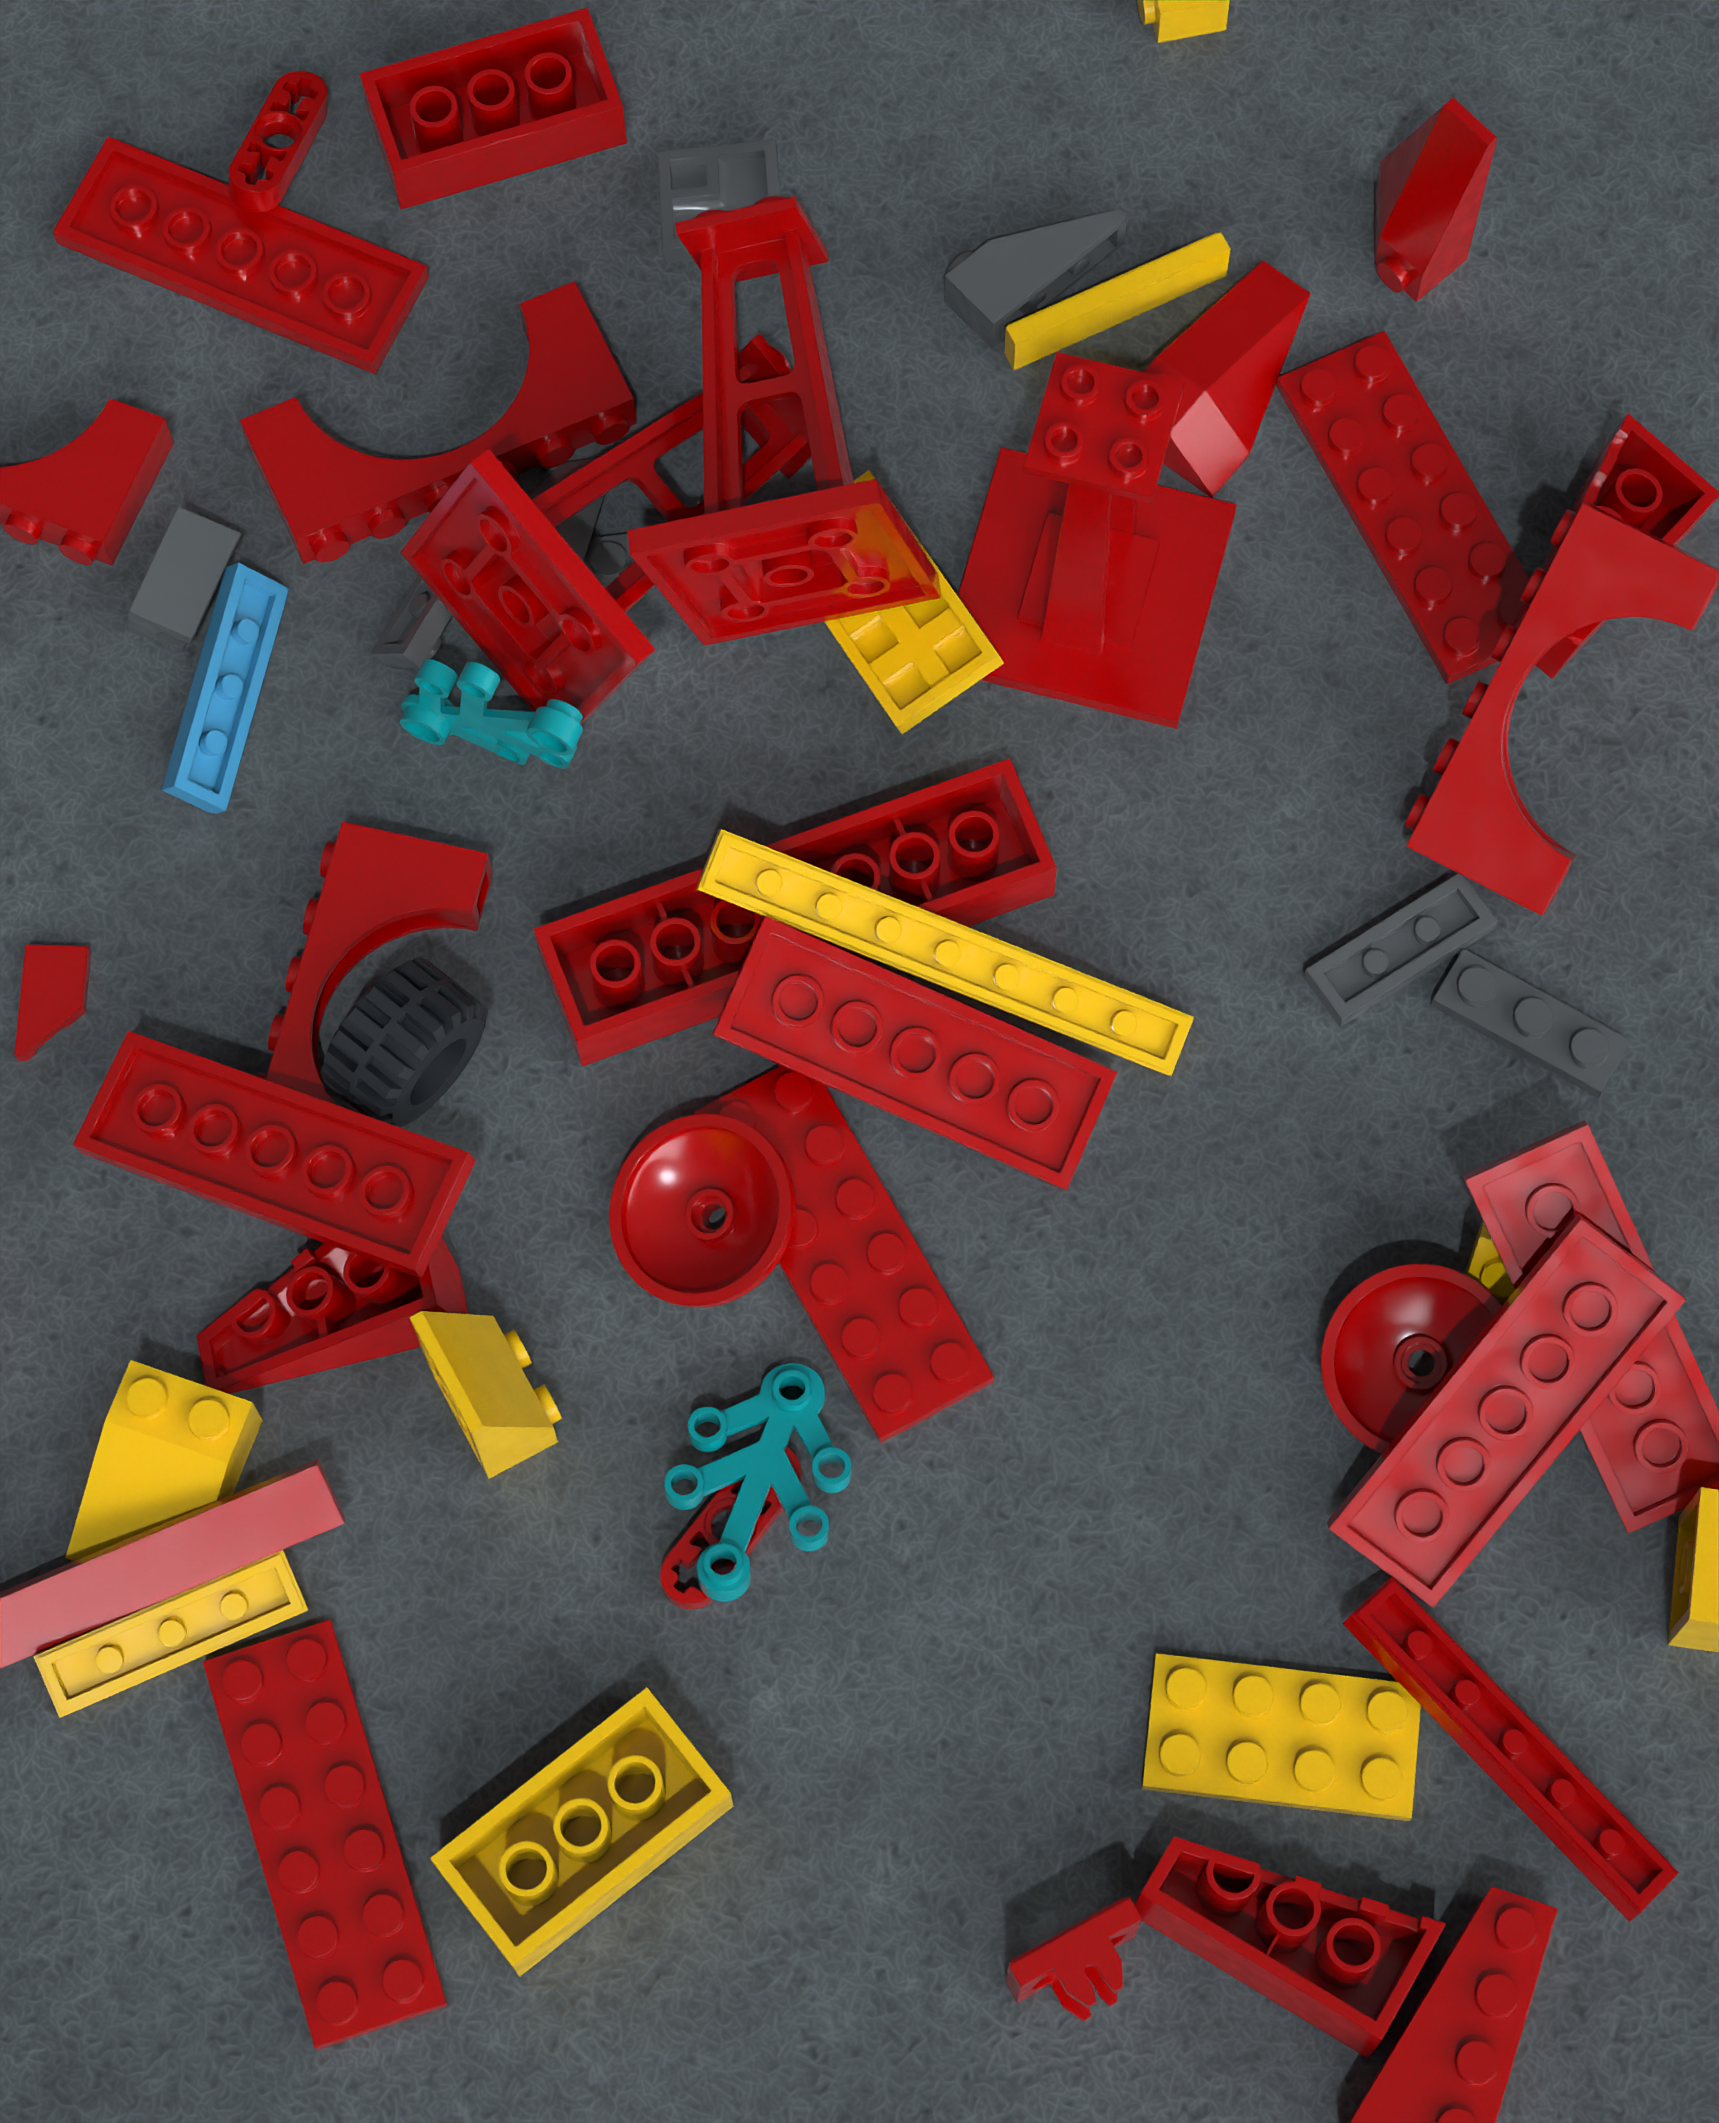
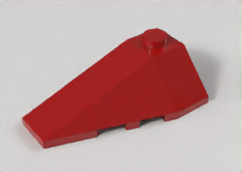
[1374,98,1497,302]
[196,1236,469,1394]

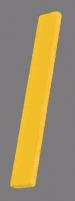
[696,829,1194,1076]

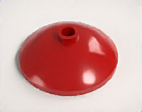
[609,1114,795,1308]
[1321,1264,1502,1454]

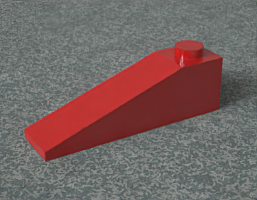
[1144,260,1311,498]

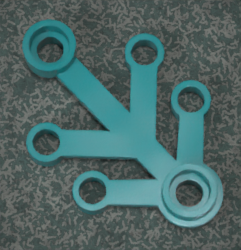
[400,659,583,769]
[664,1363,852,1602]

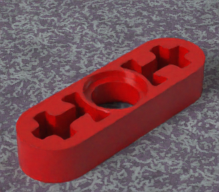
[229,71,327,213]
[660,1447,801,1610]

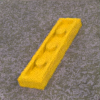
[1004,232,1231,370]
[33,1550,308,1718]

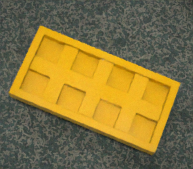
[825,470,1004,735]
[1142,1653,1421,1821]

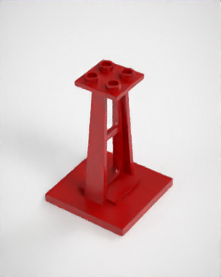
[627,196,941,646]
[400,333,811,725]
[958,352,1237,729]

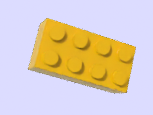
[430,1687,734,1977]

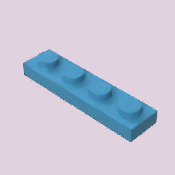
[162,562,289,814]

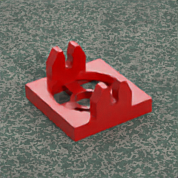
[1006,1897,1142,2022]

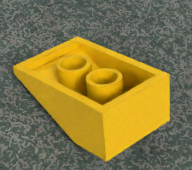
[409,1311,562,1479]
[65,1360,263,1561]

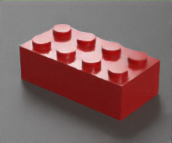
[359,7,627,210]

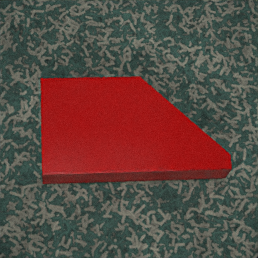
[14,944,92,1061]

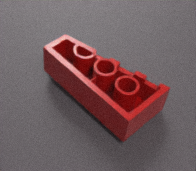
[1512,413,1719,679]
[1135,1837,1446,2058]
[1347,1886,1558,2123]

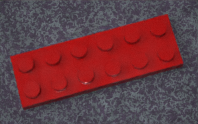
[53,136,429,375]
[1276,331,1530,685]
[712,916,1118,1190]
[73,1031,476,1279]
[694,1066,994,1444]
[1462,1120,1719,1534]
[1327,1214,1687,1608]
[203,1620,448,2050]

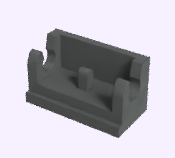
[127,506,241,651]

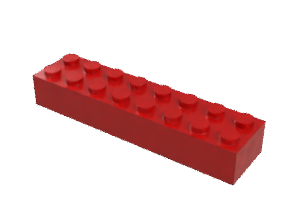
[533,758,1057,1067]

